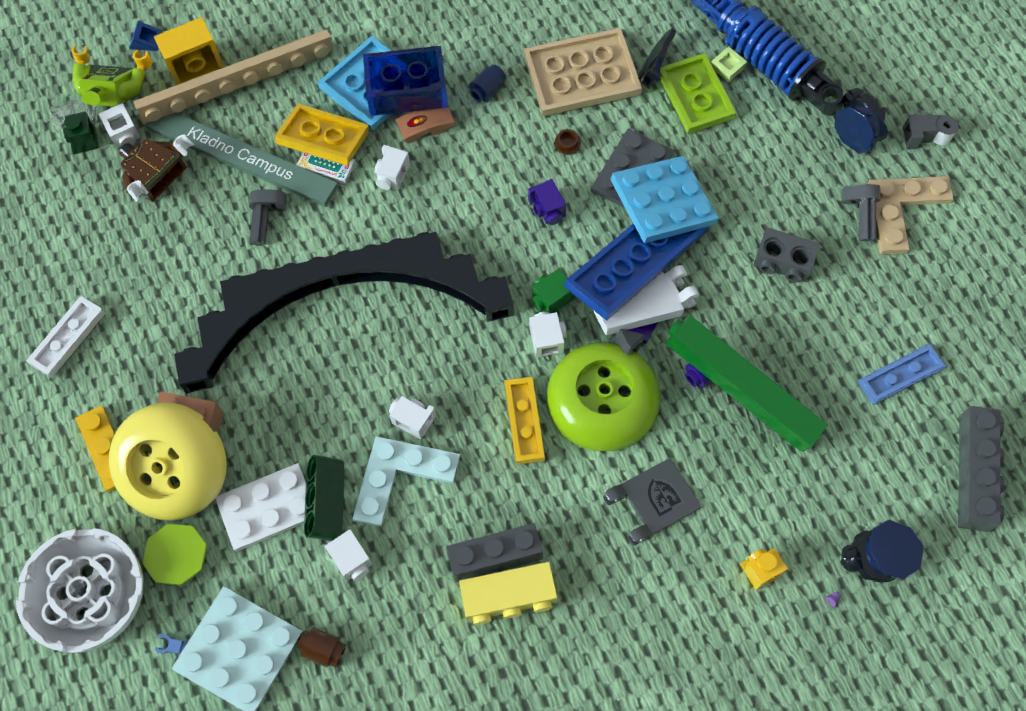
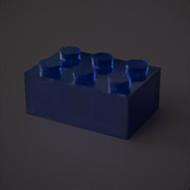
[363,46,448,116]

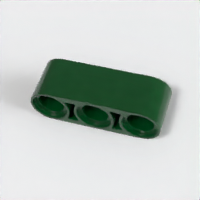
[304,455,344,541]

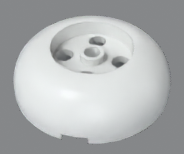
[16,528,143,653]

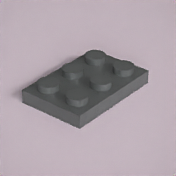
[591,129,674,208]

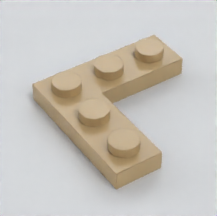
[867,176,953,254]

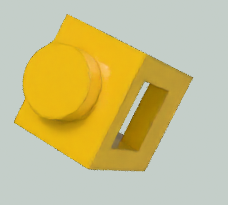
[740,547,788,590]

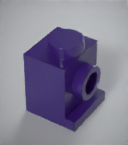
[528,179,566,225]

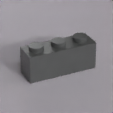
[446,523,543,583]

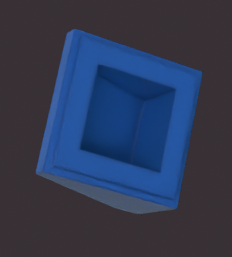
[129,21,163,51]

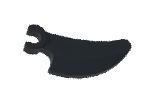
[638,28,676,89]

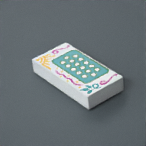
[297,152,356,184]

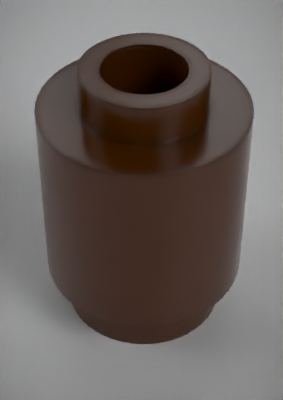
[297,627,346,668]

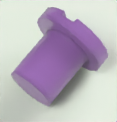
[825,592,841,607]

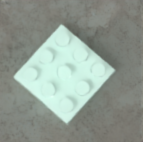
[172,586,303,711]

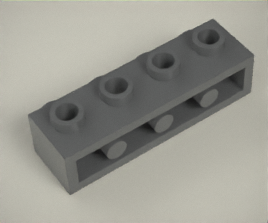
[958,406,1005,532]

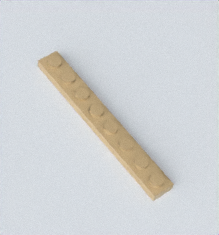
[133,29,333,125]

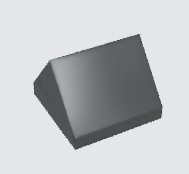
[614,329,644,354]

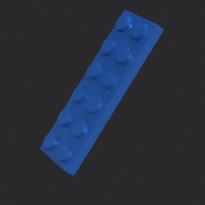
[564,224,710,321]

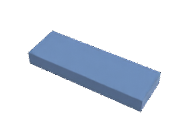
[858,344,947,405]

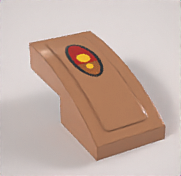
[395,102,456,144]

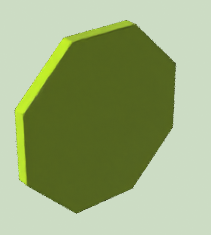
[142,524,207,586]

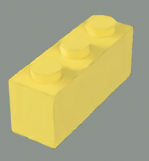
[459,562,557,625]

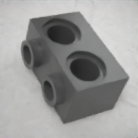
[753,227,820,282]

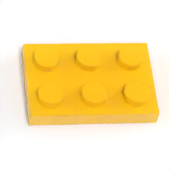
[275,103,369,166]

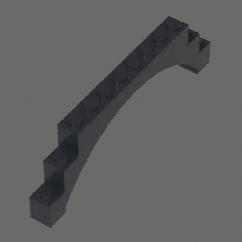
[174,232,514,394]

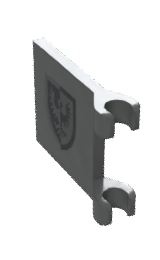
[603,458,701,546]

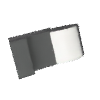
[903,115,959,149]

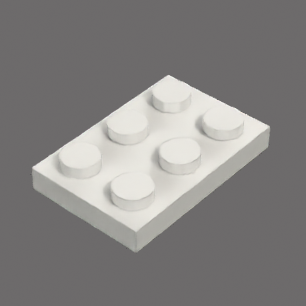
[215,463,306,552]

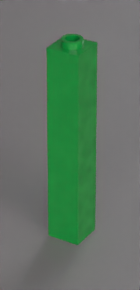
[665,315,828,451]

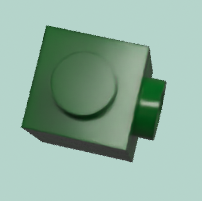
[531,268,575,313]

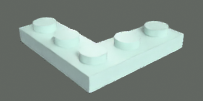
[352,436,460,527]

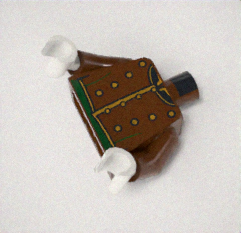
[119,134,194,202]

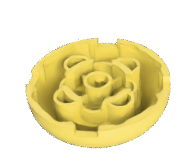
[109,402,227,521]

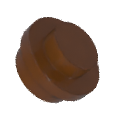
[555,129,581,155]

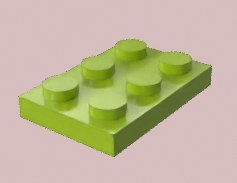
[660,53,737,134]

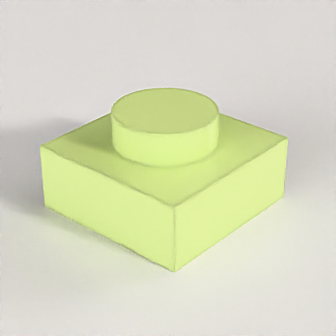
[711,46,747,82]

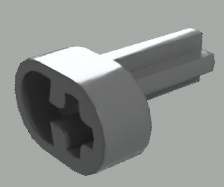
[842,184,880,241]
[249,190,287,246]

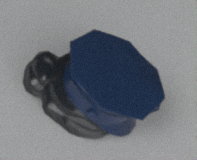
[834,88,888,154]
[840,519,924,583]

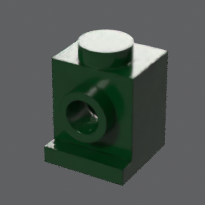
[63,111,99,154]

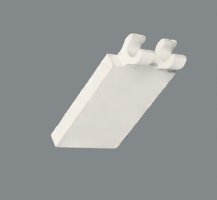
[593,265,699,335]

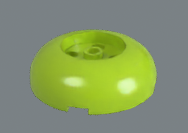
[546,342,661,451]

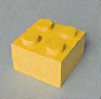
[154,17,224,85]

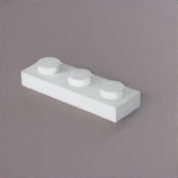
[26,296,106,378]

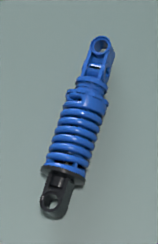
[691,0,843,116]

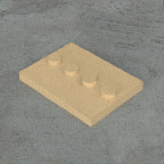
[523,28,642,116]

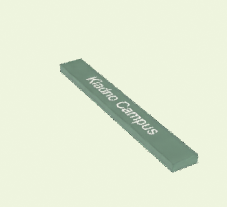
[145,113,339,207]

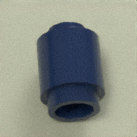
[469,64,506,103]

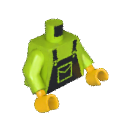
[71,45,152,107]

